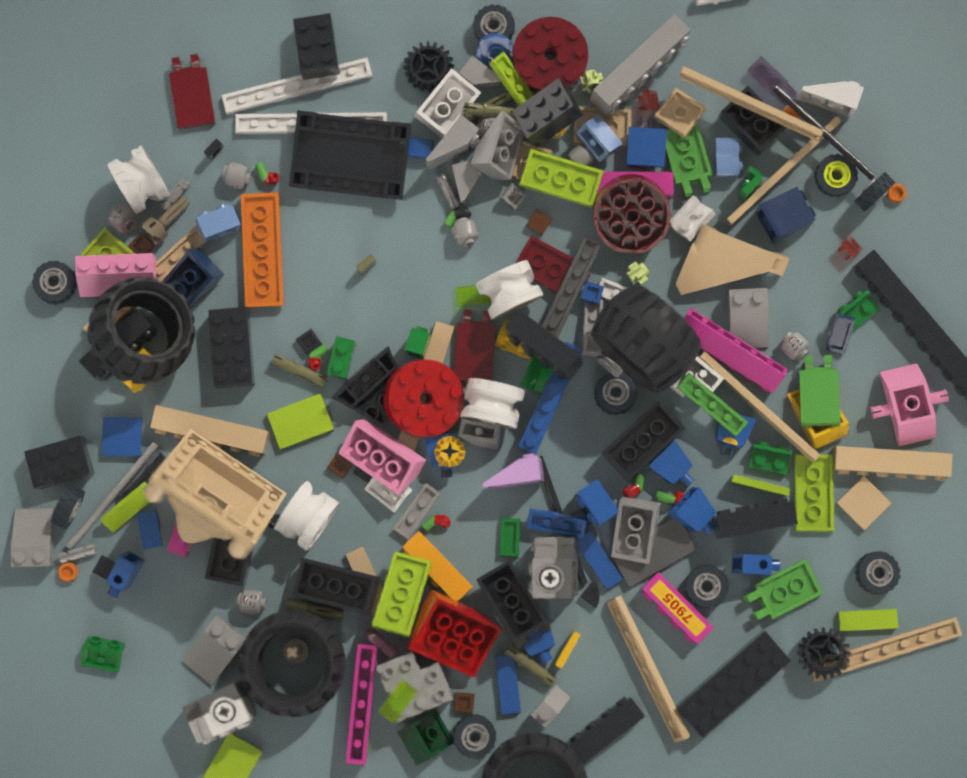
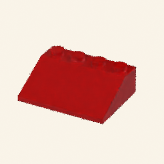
[408,590,503,678]

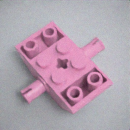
[870,363,949,447]

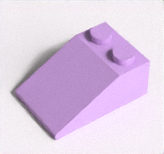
[483,454,545,490]

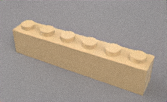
[150,405,270,457]
[833,446,953,481]

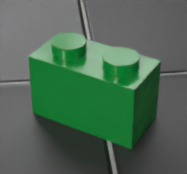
[404,326,431,359]
[327,336,356,380]

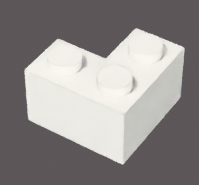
[670,357,724,398]

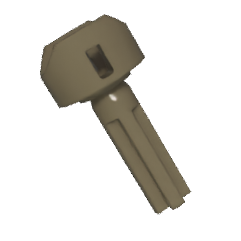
[142,197,190,245]
[283,638,310,665]

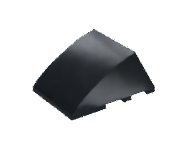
[331,346,398,427]

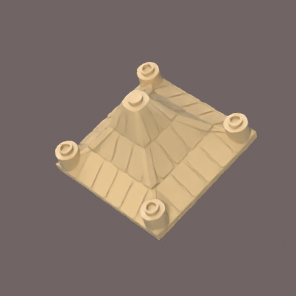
[144,429,287,558]

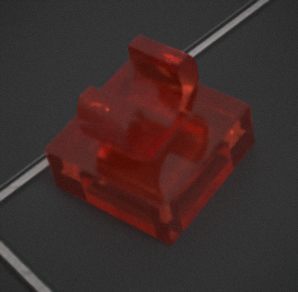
[637,89,660,112]
[838,235,863,260]

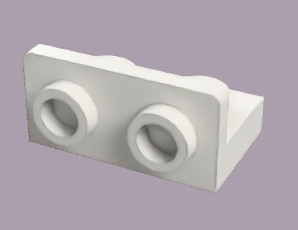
[670,195,715,242]
[365,478,412,513]

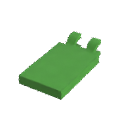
[666,122,713,199]
[799,355,841,426]
[743,559,823,620]

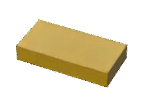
[555,631,581,669]

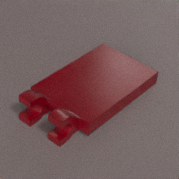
[169,54,216,130]
[515,235,590,299]
[454,309,495,381]

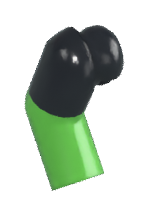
[444,207,471,228]

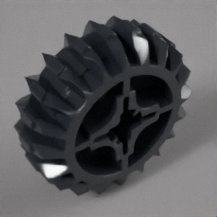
[403,41,454,93]
[797,627,851,680]

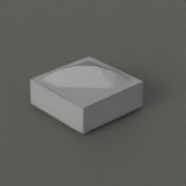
[500,183,527,210]

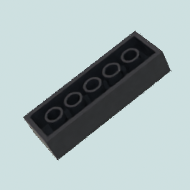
[675,630,791,738]

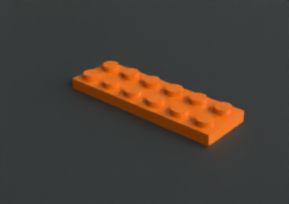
[241,192,284,308]

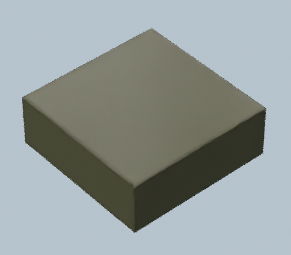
[357,255,376,275]

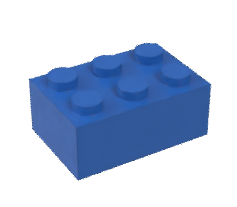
[575,479,620,526]

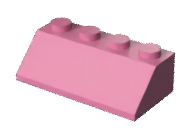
[75,253,157,298]
[339,419,426,495]

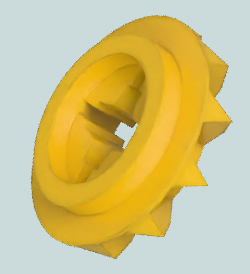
[434,436,465,467]

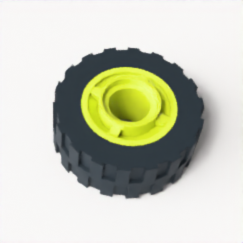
[814,154,858,197]

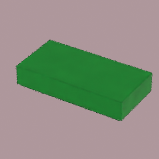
[499,518,520,557]

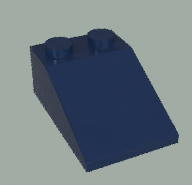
[162,248,225,309]

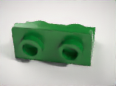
[738,166,764,203]
[837,290,880,332]
[519,357,552,394]
[748,441,793,475]
[81,636,126,673]

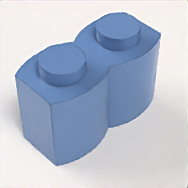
[714,138,743,178]

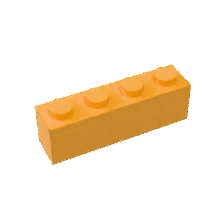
[402,531,473,601]

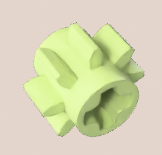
[580,70,603,93]
[626,261,650,286]

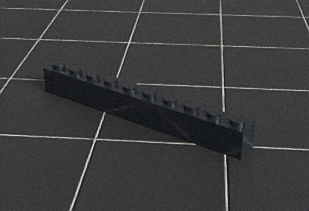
[853,250,967,400]

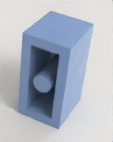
[576,115,623,162]
[196,204,241,243]

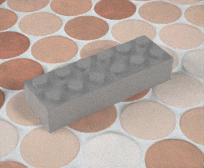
[590,14,691,117]

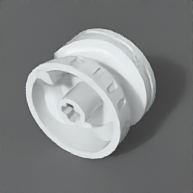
[107,145,170,214]
[475,260,544,320]
[460,378,525,429]
[274,481,340,551]

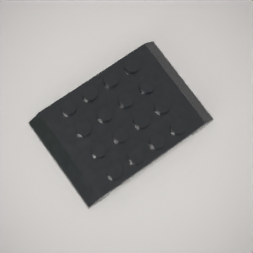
[289,110,412,200]

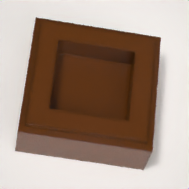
[526,209,552,236]
[128,232,155,254]
[327,452,353,478]
[454,692,475,714]

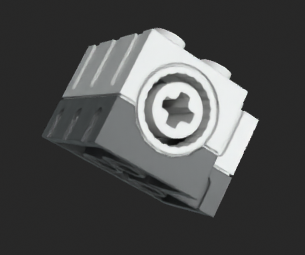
[182,681,256,745]

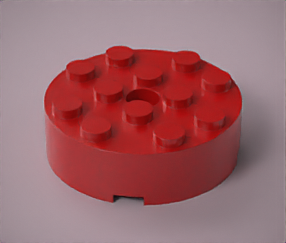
[383,359,464,437]

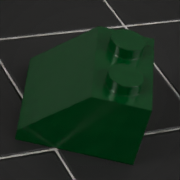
[397,708,454,766]

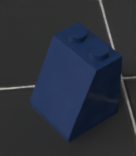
[755,187,816,244]

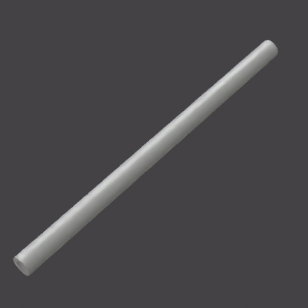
[66,442,159,550]

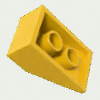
[787,389,849,450]

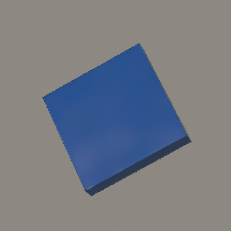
[626,127,667,168]
[102,417,143,456]

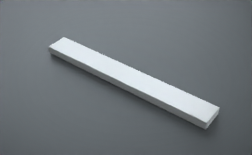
[221,57,373,115]
[236,112,387,134]

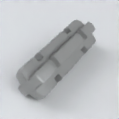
[436,173,460,210]
[160,178,190,211]
[594,352,623,377]
[58,544,97,563]

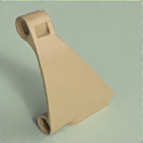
[675,224,790,295]

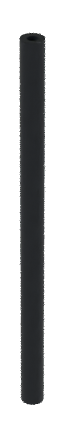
[773,85,876,181]
[539,456,588,586]

